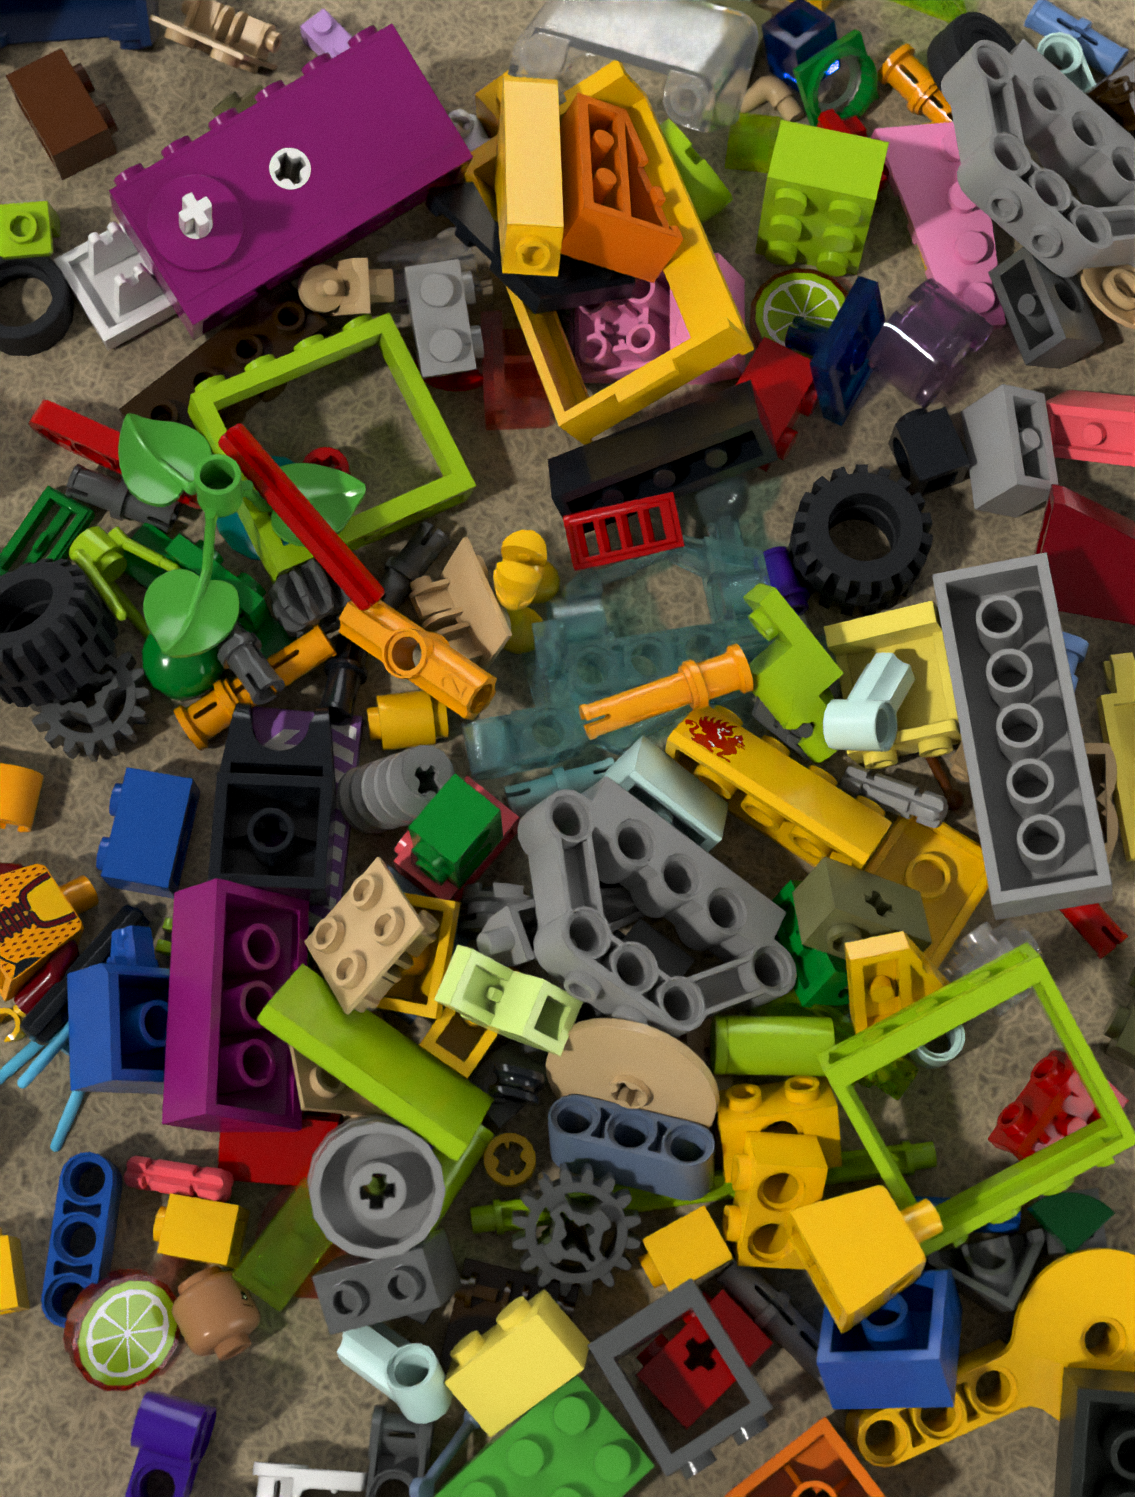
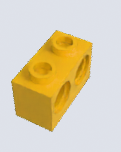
[722,1131,828,1270]

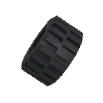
[789,464,933,616]
[0,558,118,708]

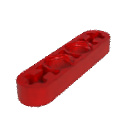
[28,400,201,509]

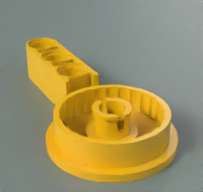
[845,1247,1135,1468]

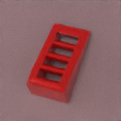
[563,491,685,571]

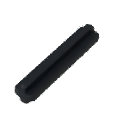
[20,905,150,1045]

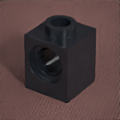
[888,407,970,496]

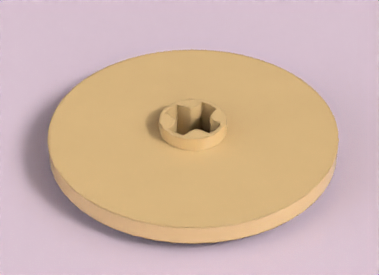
[545,1018,719,1129]

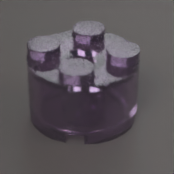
[867,278,994,409]

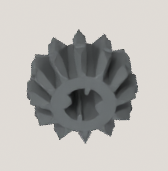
[268,559,352,638]

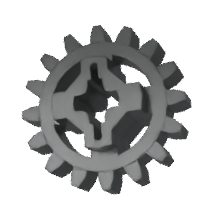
[30,647,153,762]
[512,1163,641,1296]

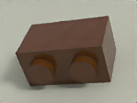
[6,48,119,181]

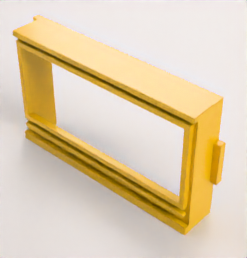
[464,58,754,445]

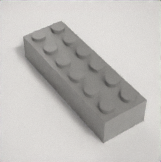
[932,552,1113,920]

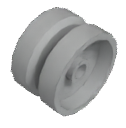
[307,1114,445,1259]

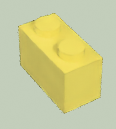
[444,1289,590,1438]

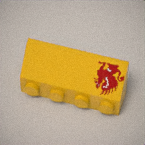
[665,705,893,870]

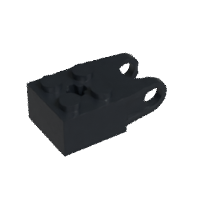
[208,702,337,906]

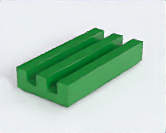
[0,485,96,576]

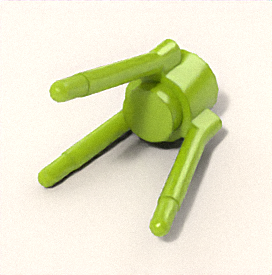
[69,526,181,640]

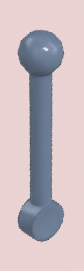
[409,1409,481,1497]

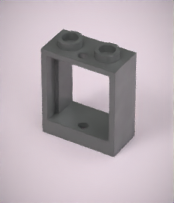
[587,1278,774,1480]

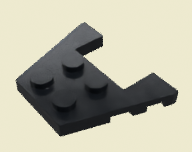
[425,182,636,314]

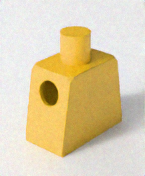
[786,1185,943,1334]

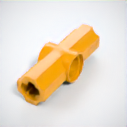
[339,600,497,720]

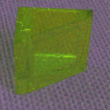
[725,112,782,173]

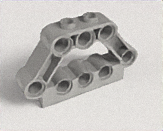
[941,38,1135,278]
[517,776,797,1038]

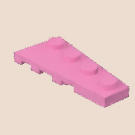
[871,122,1006,334]

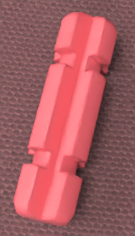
[123,1155,234,1203]

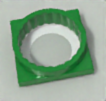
[793,29,879,127]

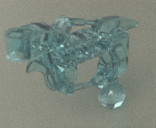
[461,473,827,780]

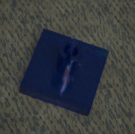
[785,276,889,426]

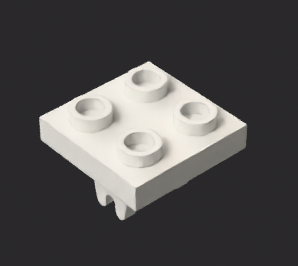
[54,222,176,351]

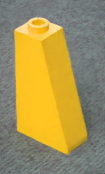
[494,76,564,277]

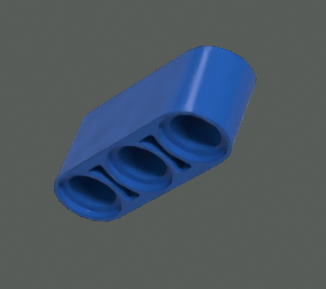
[41,1152,123,1330]

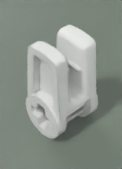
[253,1462,368,1497]

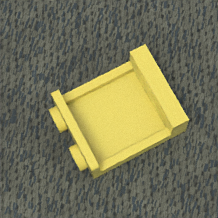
[824,601,962,769]

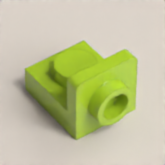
[0,201,61,260]

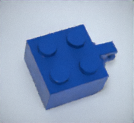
[67,925,170,1094]
[816,1269,963,1409]

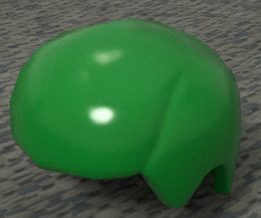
[141,632,225,702]

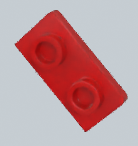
[988,1050,1129,1192]

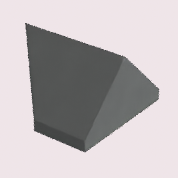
[923,1228,1045,1315]

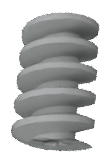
[337,745,455,834]

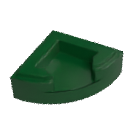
[1027,1192,1115,1254]

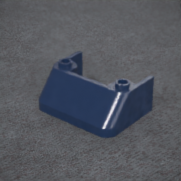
[0,0,160,50]

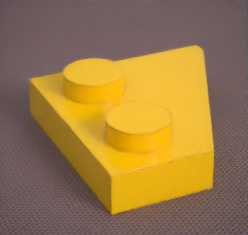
[845,931,950,1034]

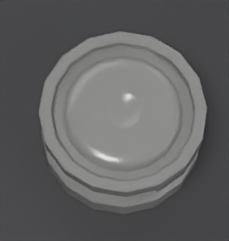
[459,882,534,941]

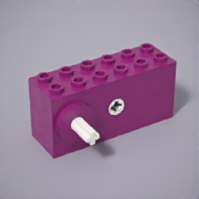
[109,23,473,340]

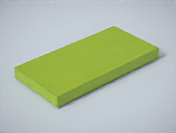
[256,963,494,1161]

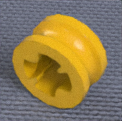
[484,1133,536,1187]

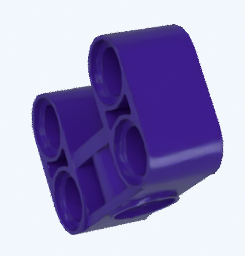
[125,1391,217,1497]

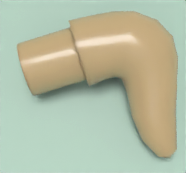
[734,75,805,122]

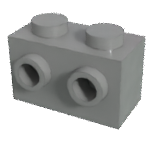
[403,259,484,379]
[961,384,1059,518]

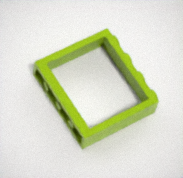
[187,313,476,584]
[816,942,1135,1256]

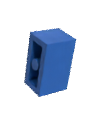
[96,767,201,899]

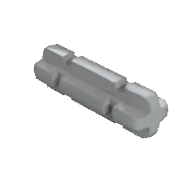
[840,764,949,828]

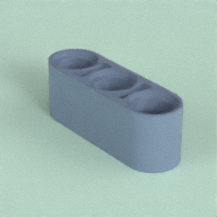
[548,1094,715,1201]

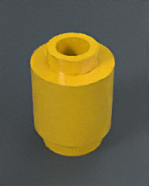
[366,690,449,751]

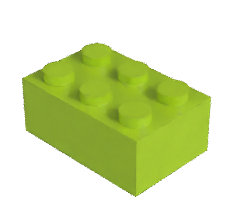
[755,119,889,277]

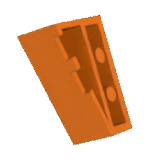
[560,93,684,283]

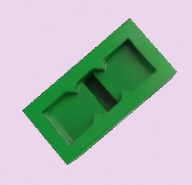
[408,773,503,890]

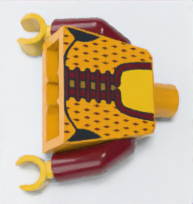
[0,862,99,1042]

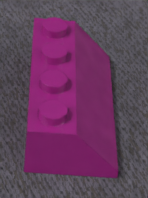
[162,878,309,1132]

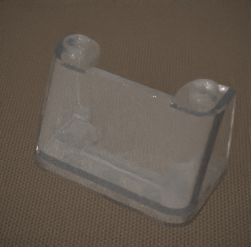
[508,0,758,133]

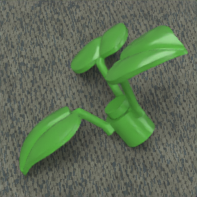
[118,413,366,658]

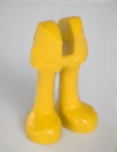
[493,530,560,654]

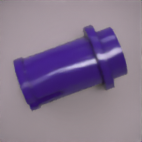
[755,546,810,616]

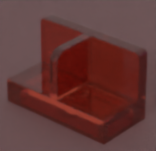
[481,311,550,431]

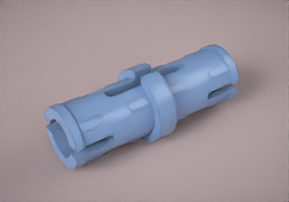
[1024,0,1129,77]

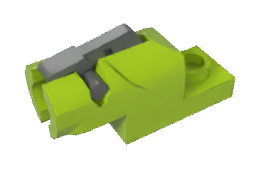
[743,583,844,763]

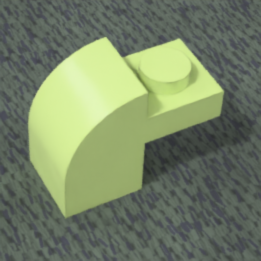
[434,945,583,1056]

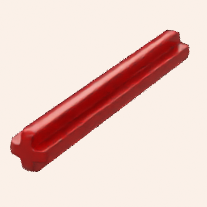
[218,423,385,611]

